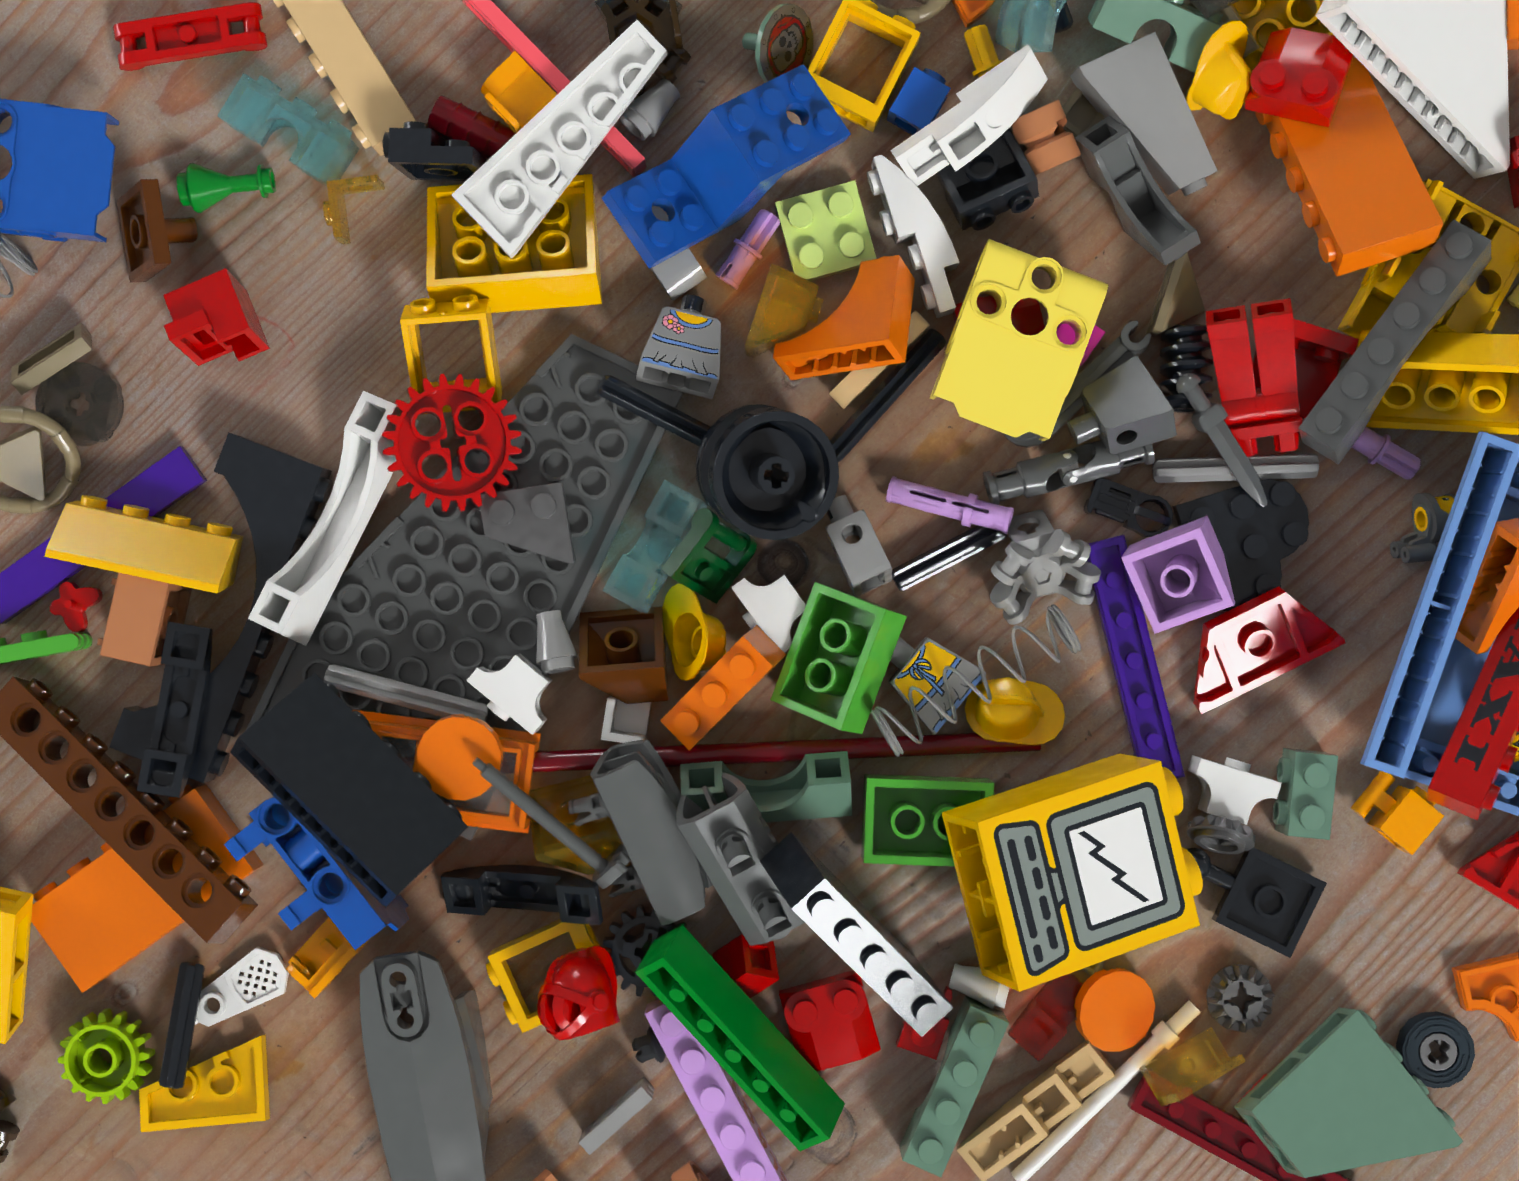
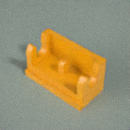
[286,917,372,999]

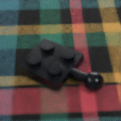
[1187,847,1327,958]

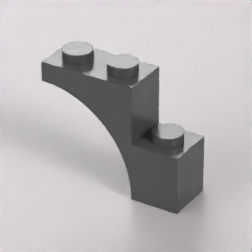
[1075,116,1201,266]

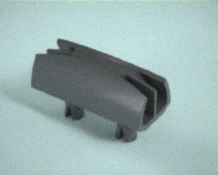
[568,740,713,926]
[676,773,805,946]

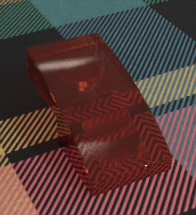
[1008,973,1083,1062]

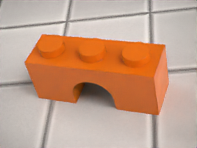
[660,625,786,751]

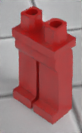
[1205,298,1302,457]

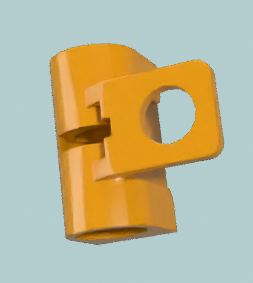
[481,51,557,133]

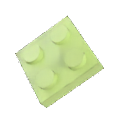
[775,180,877,285]

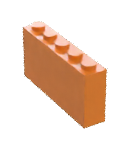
[1255,56,1443,277]
[31,784,264,993]

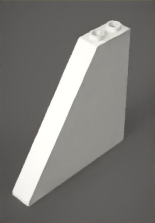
[1315,0,1510,179]

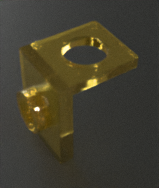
[323,175,385,244]

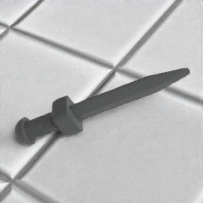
[1176,373,1267,507]

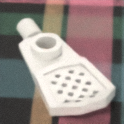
[195,946,289,1027]

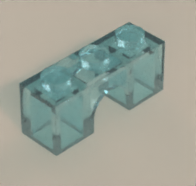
[217,73,359,191]
[602,480,708,614]

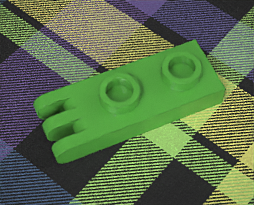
[0,630,93,665]

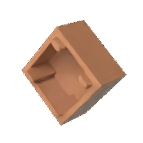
[97,573,192,667]

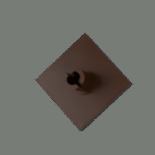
[117,179,198,283]

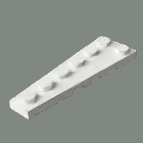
[452,20,667,259]

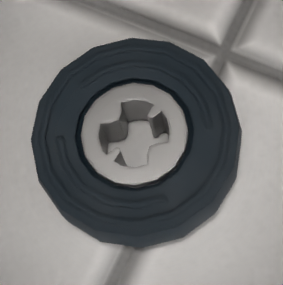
[1396,1011,1475,1088]

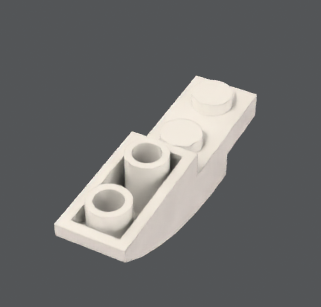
[890,44,1048,186]
[867,155,960,318]

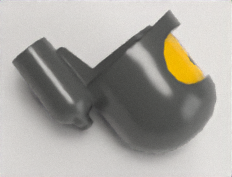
[1390,492,1456,563]

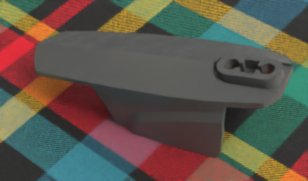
[360,950,493,1181]

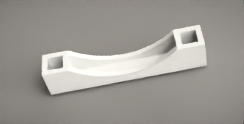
[248,391,419,646]

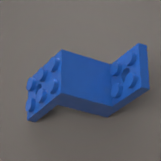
[602,64,851,269]

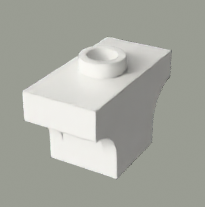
[731,575,806,653]
[467,654,552,735]
[1187,755,1282,825]

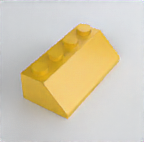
[1356,330,1519,435]
[45,495,244,594]

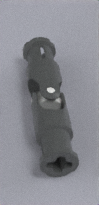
[983,440,1155,505]

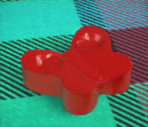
[49,582,103,632]

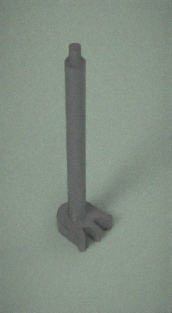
[472,757,630,889]

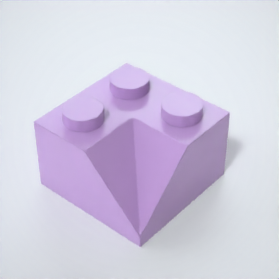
[1121,516,1235,634]

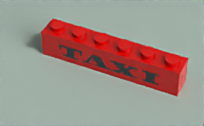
[1427,608,1519,821]

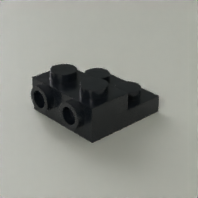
[383,121,488,181]
[936,128,1039,231]

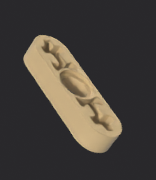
[829,310,930,409]

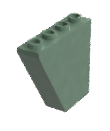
[1234,1007,1463,1178]

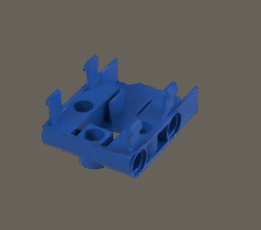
[0,99,119,242]
[224,797,409,950]

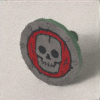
[742,3,814,83]

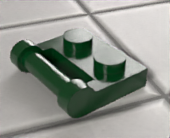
[661,508,757,604]

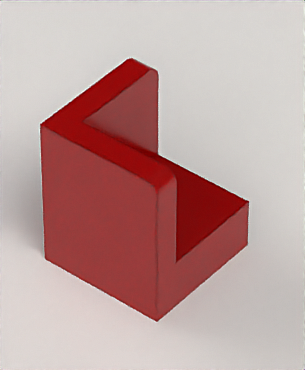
[712,934,779,998]

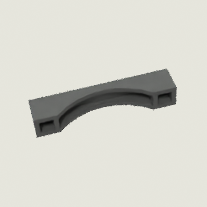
[1298,219,1492,465]

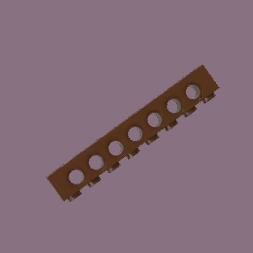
[0,676,258,943]

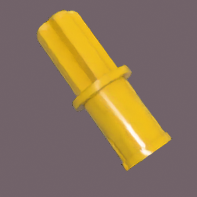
[964,24,1004,78]

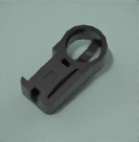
[1084,478,1173,537]

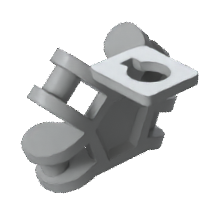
[990,510,1101,625]

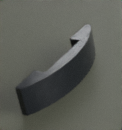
[137,622,213,798]
[440,865,603,925]

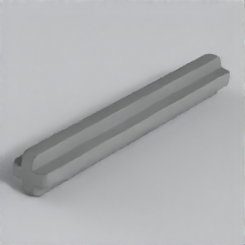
[1152,453,1319,483]
[324,664,489,722]

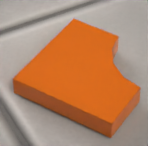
[1452,952,1519,1042]

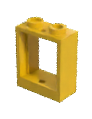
[808,0,921,132]
[400,295,502,414]
[486,919,600,1033]

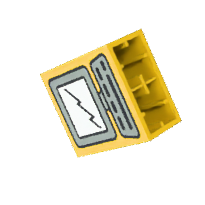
[941,754,1203,992]

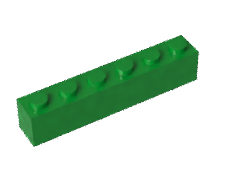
[635,925,845,1151]

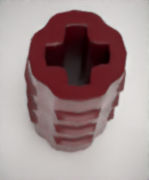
[427,95,516,159]

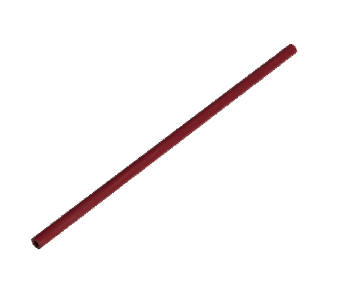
[401,733,1041,774]

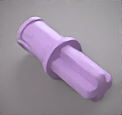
[715,209,780,290]
[1351,427,1421,480]

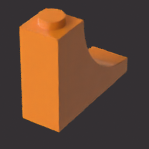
[773,255,915,380]
[1455,518,1519,654]

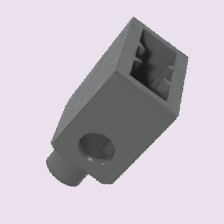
[1067,356,1177,455]

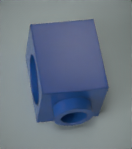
[887,67,951,135]

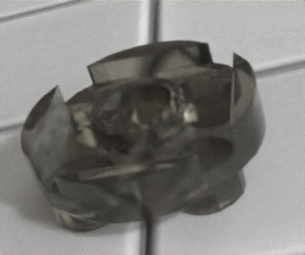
[35,362,124,447]

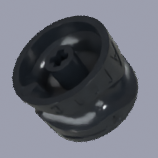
[695,404,839,540]

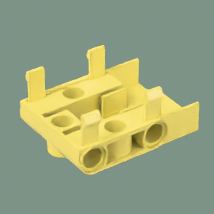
[930,239,1108,441]

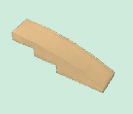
[957,1040,1115,1181]

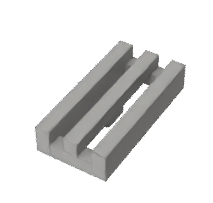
[578,1077,655,1155]

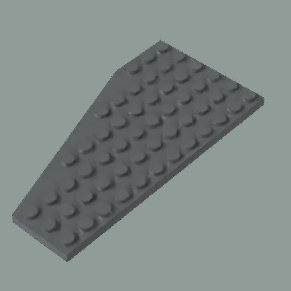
[246,334,684,841]

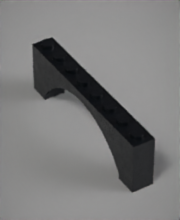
[109,432,333,783]

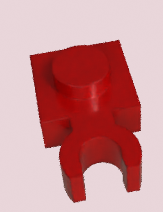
[896,986,952,1060]

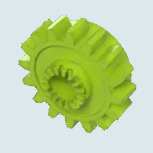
[57,1008,155,1104]

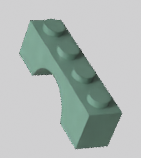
[680,751,852,823]
[899,995,1009,1177]

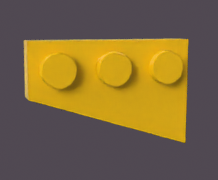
[139,1034,270,1132]

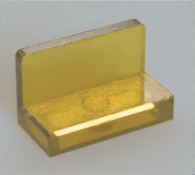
[1139,1027,1246,1106]

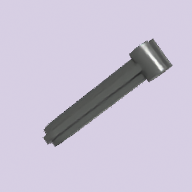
[1003,321,1151,448]

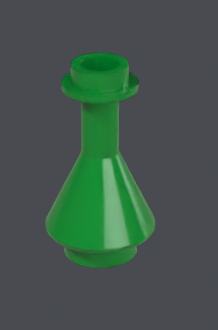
[177,163,276,213]

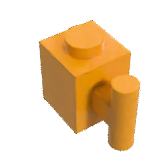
[1350,771,1444,855]

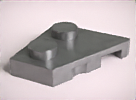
[480,482,575,563]

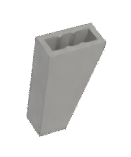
[1070,32,1217,196]

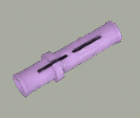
[886,476,1014,534]

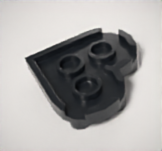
[1172,479,1309,612]

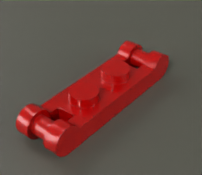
[113,2,268,71]

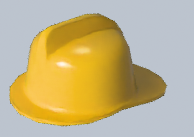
[1186,20,1252,120]
[662,583,726,681]
[965,677,1065,745]

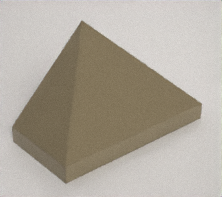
[1146,252,1205,337]

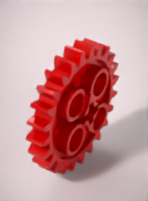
[382,374,522,512]

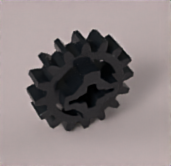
[603,904,687,997]

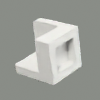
[601,696,652,743]

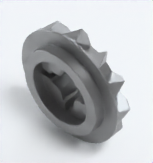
[1187,814,1256,854]
[1206,964,1275,1033]

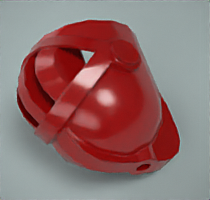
[537,946,620,1040]

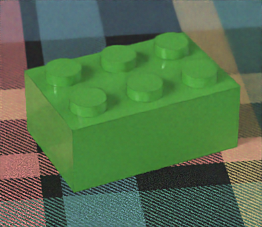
[770,582,907,734]
[861,774,994,867]

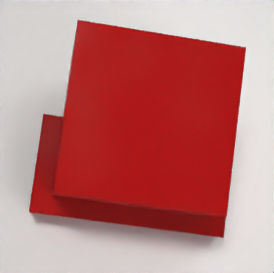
[163,268,270,366]

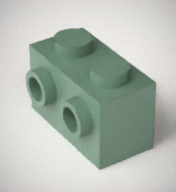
[1273,748,1338,840]

